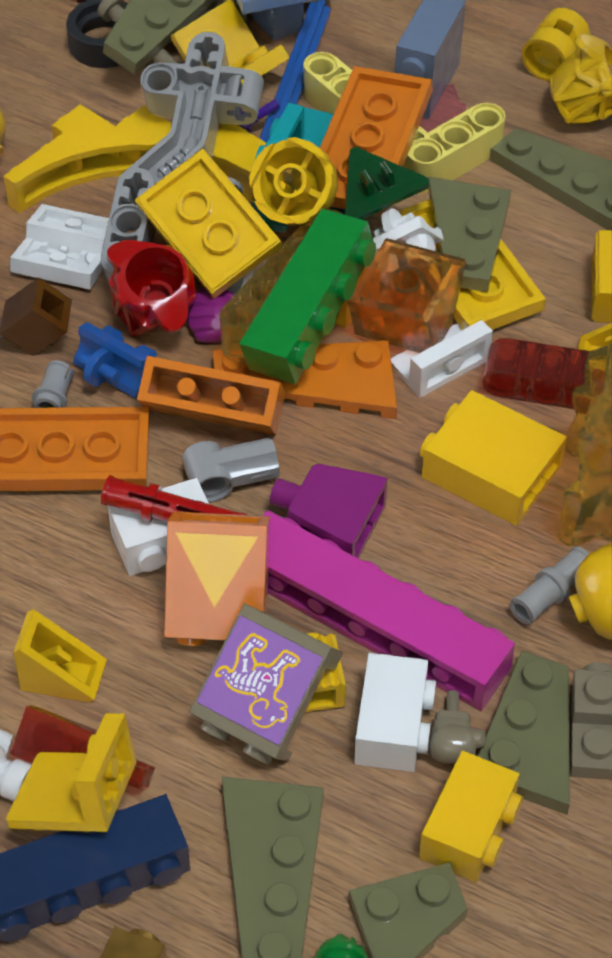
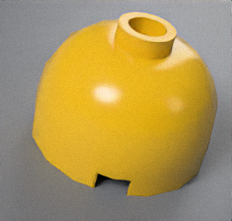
[249,137,338,226]
[568,543,612,640]

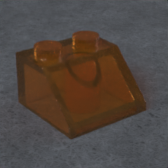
[348,238,466,353]

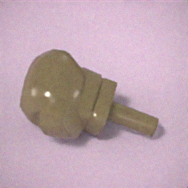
[429,690,486,765]

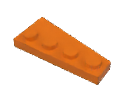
[213,340,397,419]

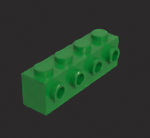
[239,209,376,385]

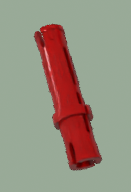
[100,475,247,522]

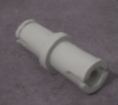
[509,546,589,625]

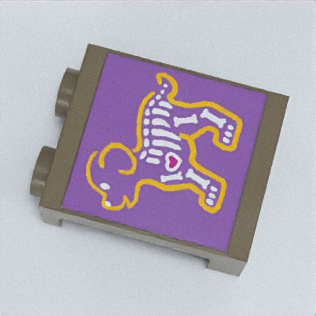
[189,603,343,765]

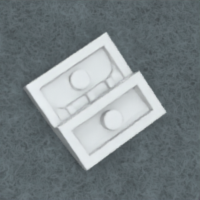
[10,204,109,290]

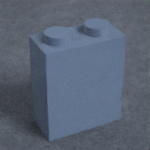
[394,0,466,120]

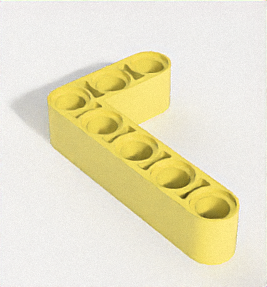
[304,52,506,193]

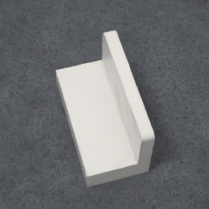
[391,320,493,398]

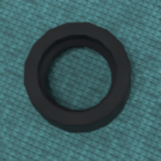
[66,0,128,68]

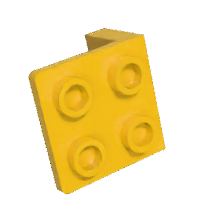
[171,0,289,84]
[6,713,137,832]

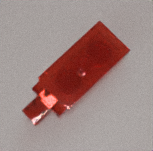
[10,705,155,789]

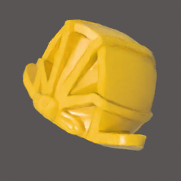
[549,34,612,124]

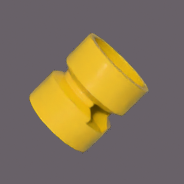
[521,8,591,81]

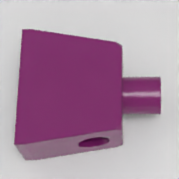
[269,463,388,559]

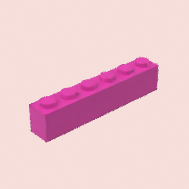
[263,510,515,711]

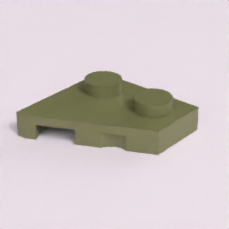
[349,862,468,958]

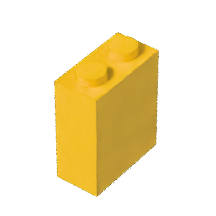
[420,390,567,526]

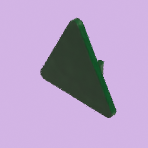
[345,147,430,220]

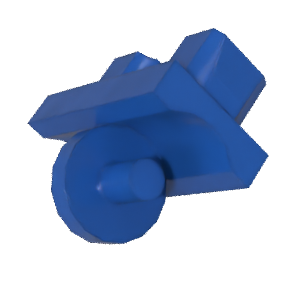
[73,322,157,398]

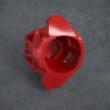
[106,240,197,337]

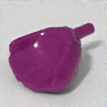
[188,287,254,343]

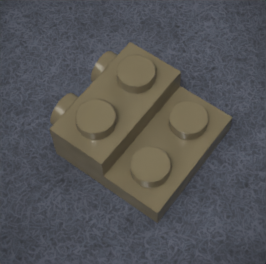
[570,662,612,780]

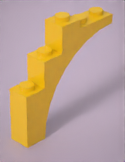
[3,104,267,214]

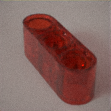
[482,338,612,412]

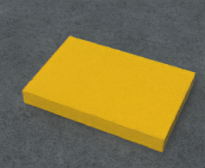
[135,148,283,299]

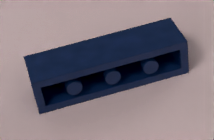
[0,794,191,942]

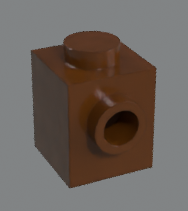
[0,277,72,355]

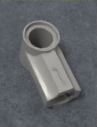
[182,438,280,503]

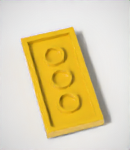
[398,199,546,330]

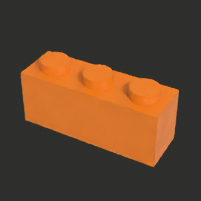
[137,356,285,436]

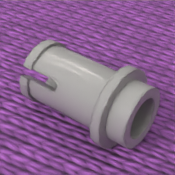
[32,360,74,408]

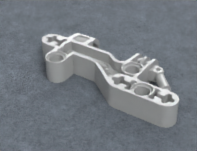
[101,32,264,282]

